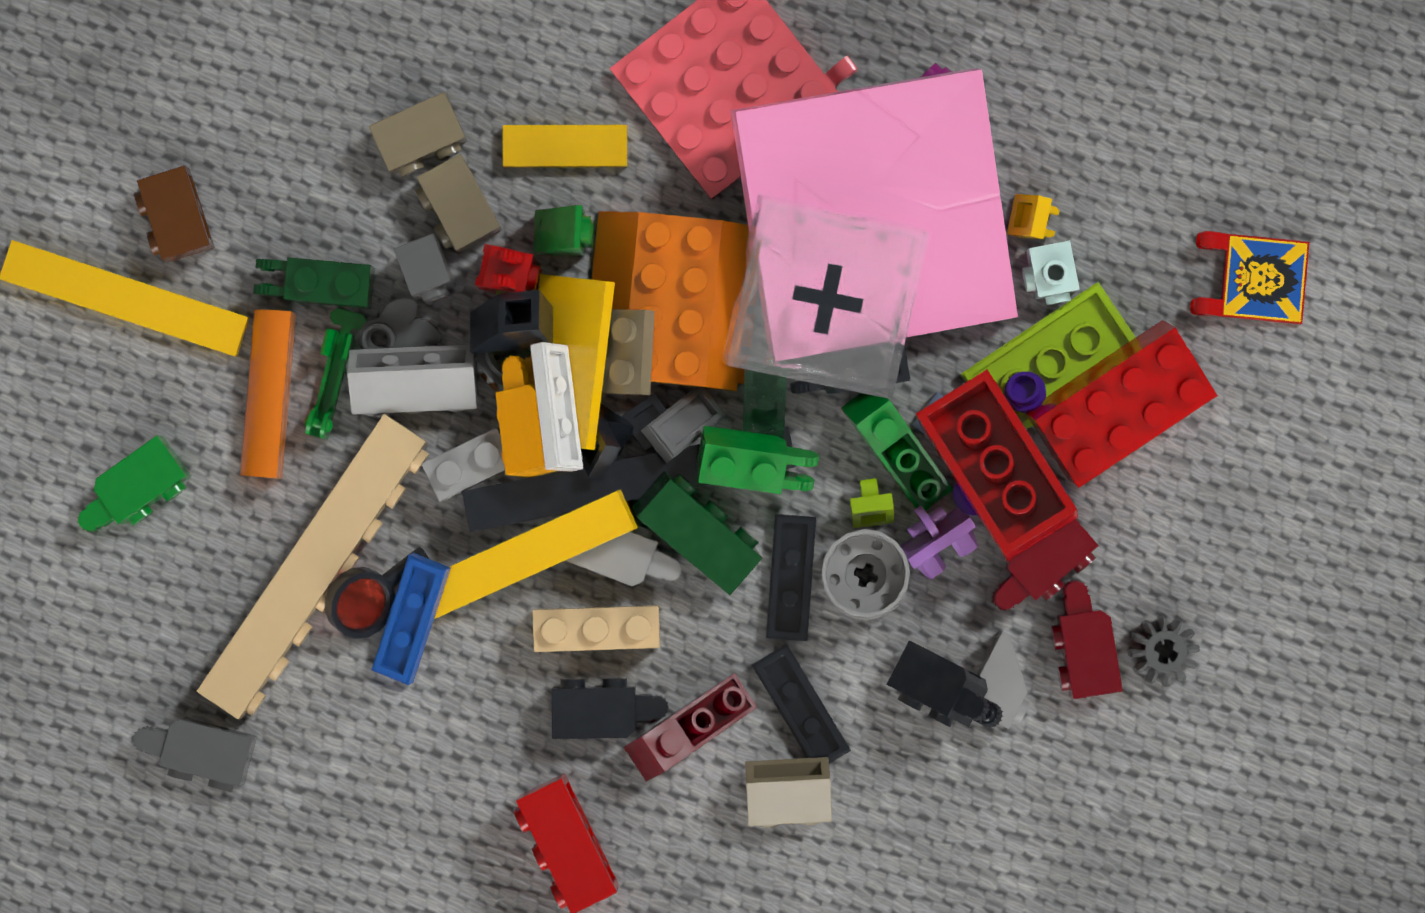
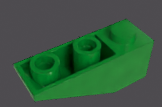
[533,205,594,257]
[841,387,953,511]

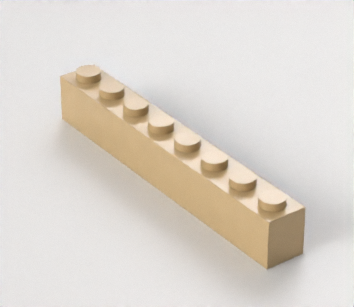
[196,414,429,719]

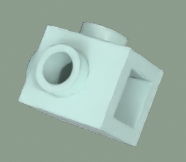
[1022,240,1080,305]

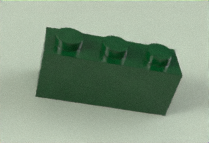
[632,471,763,595]

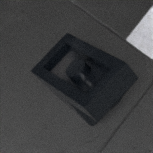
[581,403,634,480]

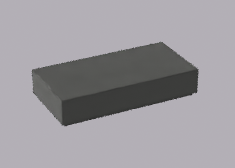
[641,387,727,463]

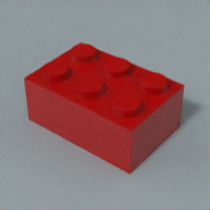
[513,773,619,913]

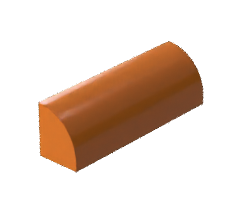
[240,310,296,479]

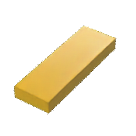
[503,125,627,168]

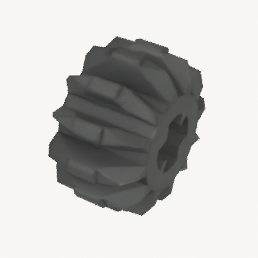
[1128,615,1200,687]

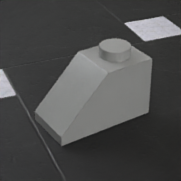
[977,631,1030,729]

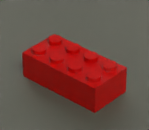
[1026,320,1218,488]
[916,369,1078,561]

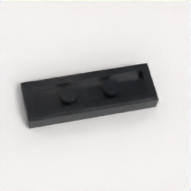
[766,514,817,641]
[751,643,851,764]

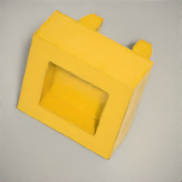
[1007,194,1060,240]

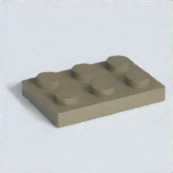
[602,309,655,395]

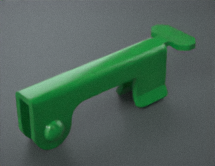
[304,308,367,440]

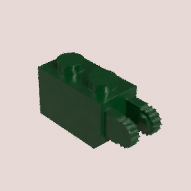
[253,257,375,309]

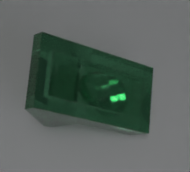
[743,358,787,439]

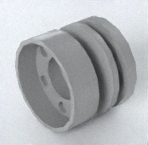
[821,529,910,621]

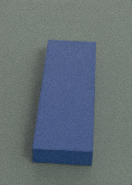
[371,553,451,685]

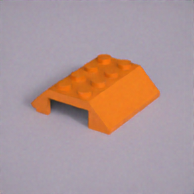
[592,211,758,391]

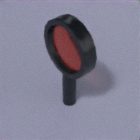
[324,546,429,639]

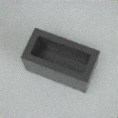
[393,233,456,305]

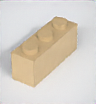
[533,605,660,652]

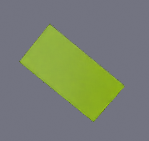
[960,282,1136,430]

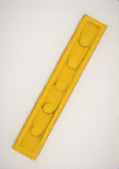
[0,240,250,357]
[434,490,638,619]

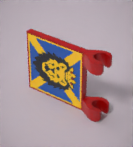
[1190,231,1310,325]

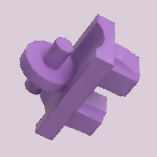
[900,505,979,579]

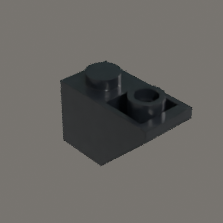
[470,290,553,354]

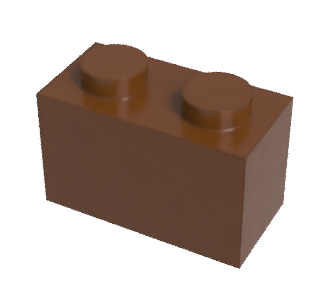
[134,165,215,263]

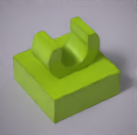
[850,478,894,528]

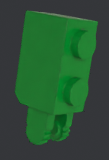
[696,425,820,494]
[77,435,191,532]

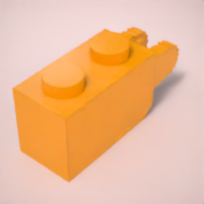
[495,356,556,477]

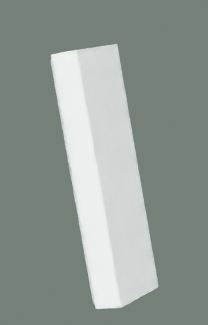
[530,342,583,472]

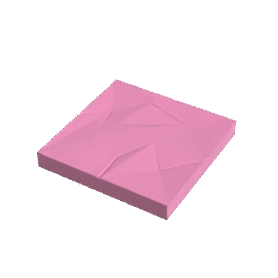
[730,68,1018,361]

